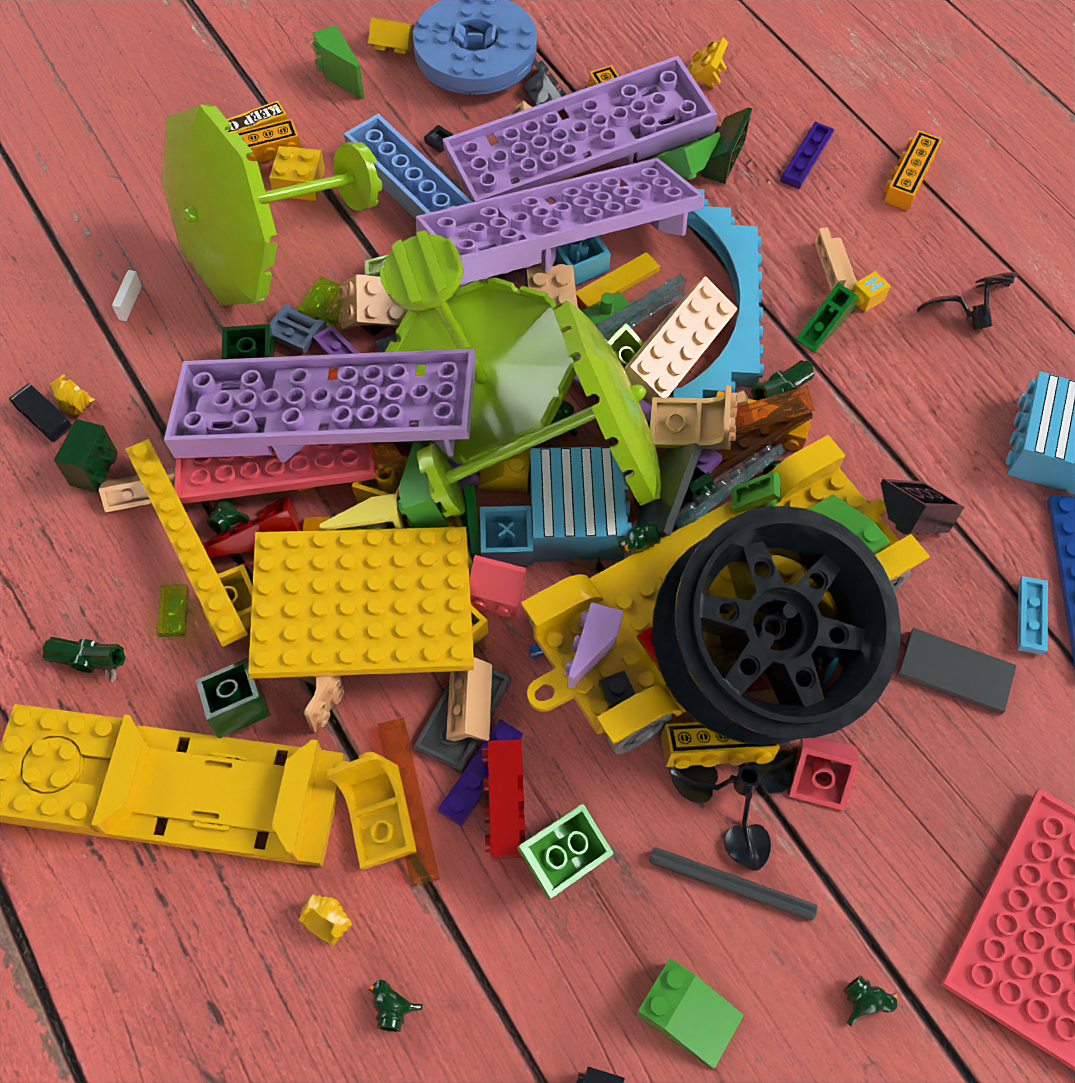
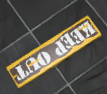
[227,101,287,133]

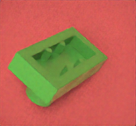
[582,292,632,329]
[732,471,780,513]

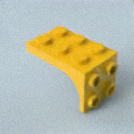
[325,752,417,870]

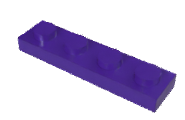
[438,719,523,827]

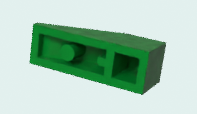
[795,283,859,353]

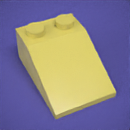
[320,494,407,531]

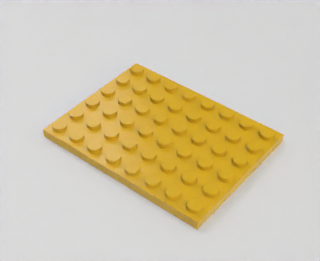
[248,527,474,679]

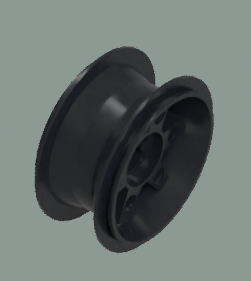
[652,506,901,745]

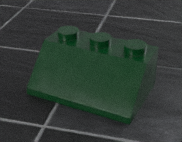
[701,107,752,184]

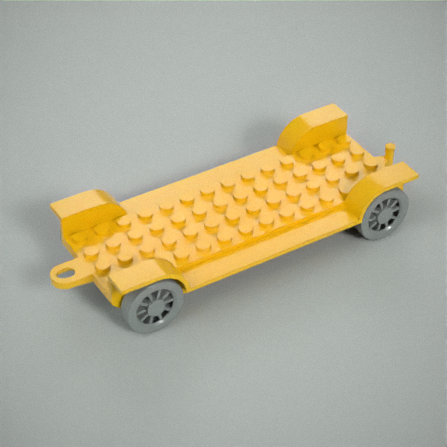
[521,435,930,754]

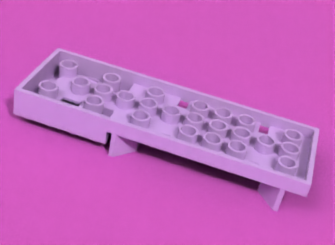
[443,56,717,202]
[415,158,705,285]
[164,348,476,462]

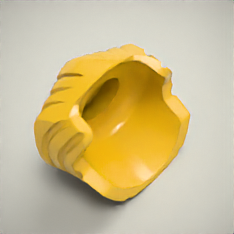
[49,374,95,416]
[299,894,352,945]

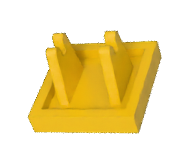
[687,37,728,89]

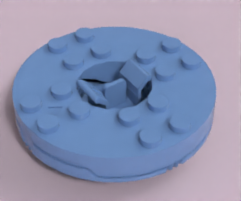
[413,0,537,95]

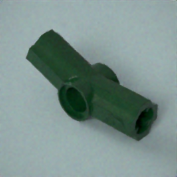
[751,360,815,404]
[43,637,126,673]

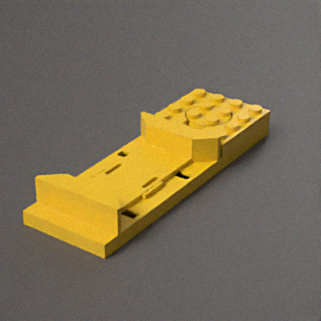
[0,704,346,868]

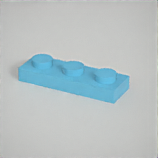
[1017,576,1048,655]

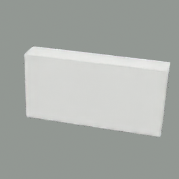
[112,270,142,321]

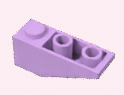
[564,602,623,688]

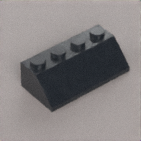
[880,479,964,535]

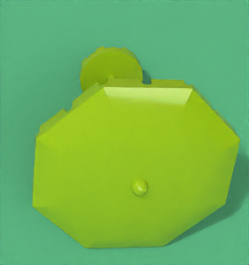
[161,103,382,305]
[379,230,578,464]
[417,300,661,518]

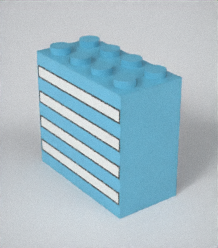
[1005,371,1075,495]
[530,447,632,561]

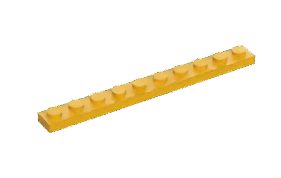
[125,439,248,647]

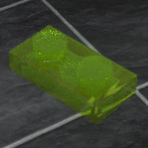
[156,584,189,637]

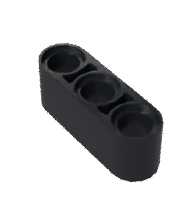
[9,383,72,443]

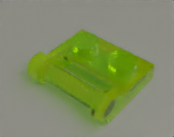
[298,277,341,326]

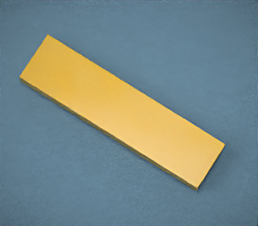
[576,252,660,309]

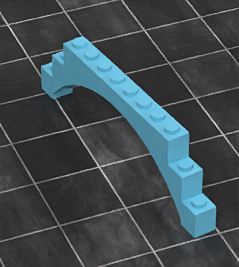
[672,189,764,398]

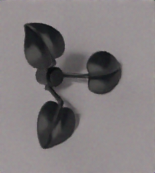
[917,272,1018,330]
[670,751,795,871]

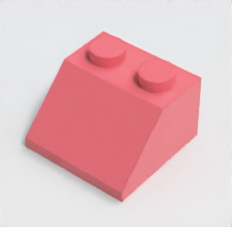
[469,555,526,618]
[789,737,859,811]

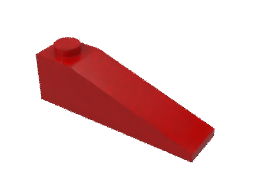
[202,496,303,557]

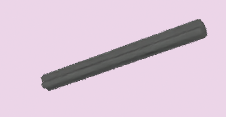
[649,847,818,921]

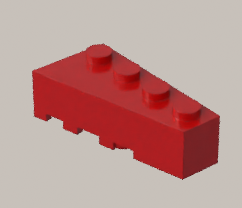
[482,740,525,859]

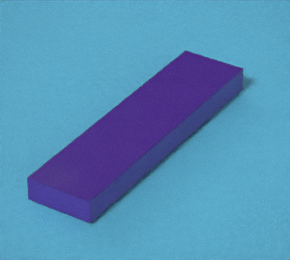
[780,122,834,190]

